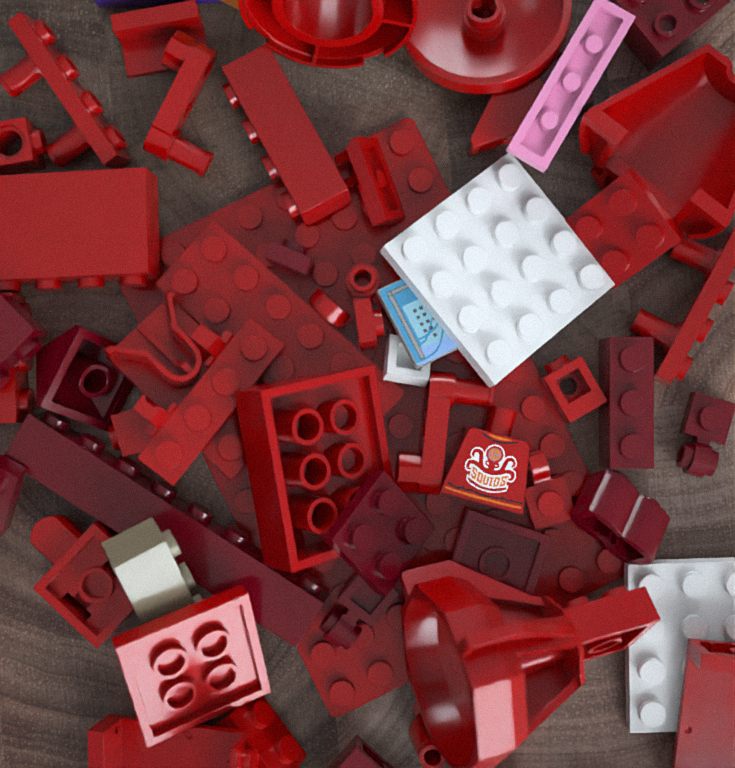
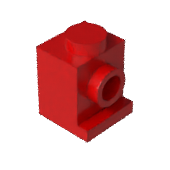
[539,354,607,423]

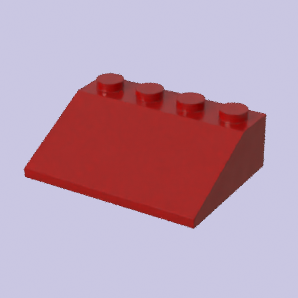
[234,365,393,573]

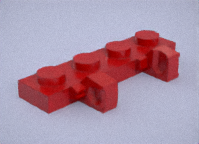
[133,317,285,486]

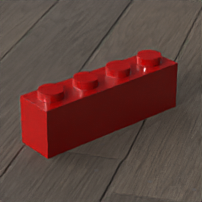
[221,43,352,227]

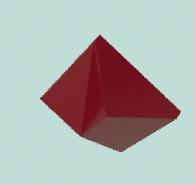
[36,325,133,432]

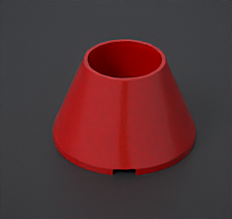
[238,0,418,69]

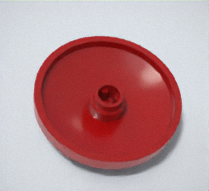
[403,0,572,94]

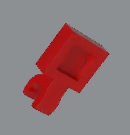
[525,450,574,531]

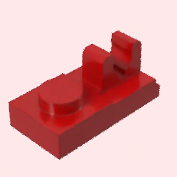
[334,136,406,226]

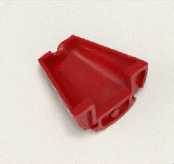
[579,44,735,239]

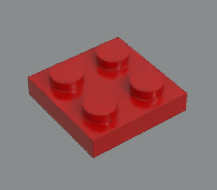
[565,167,685,290]

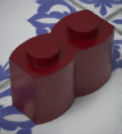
[570,468,670,565]

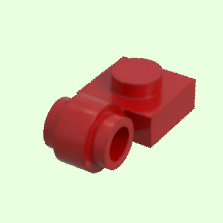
[345,263,385,351]

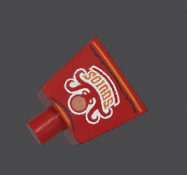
[440,406,530,514]

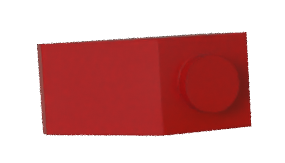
[466,74,544,157]

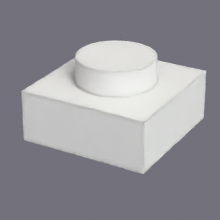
[383,334,430,387]

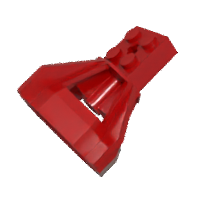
[400,560,661,768]

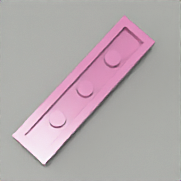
[506,0,636,173]

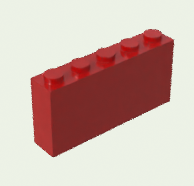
[0,167,160,293]

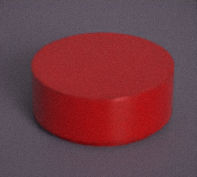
[309,287,351,328]

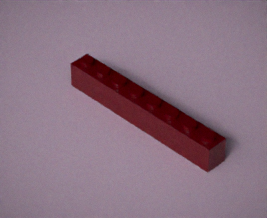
[3,410,329,648]

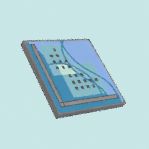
[376,279,458,369]

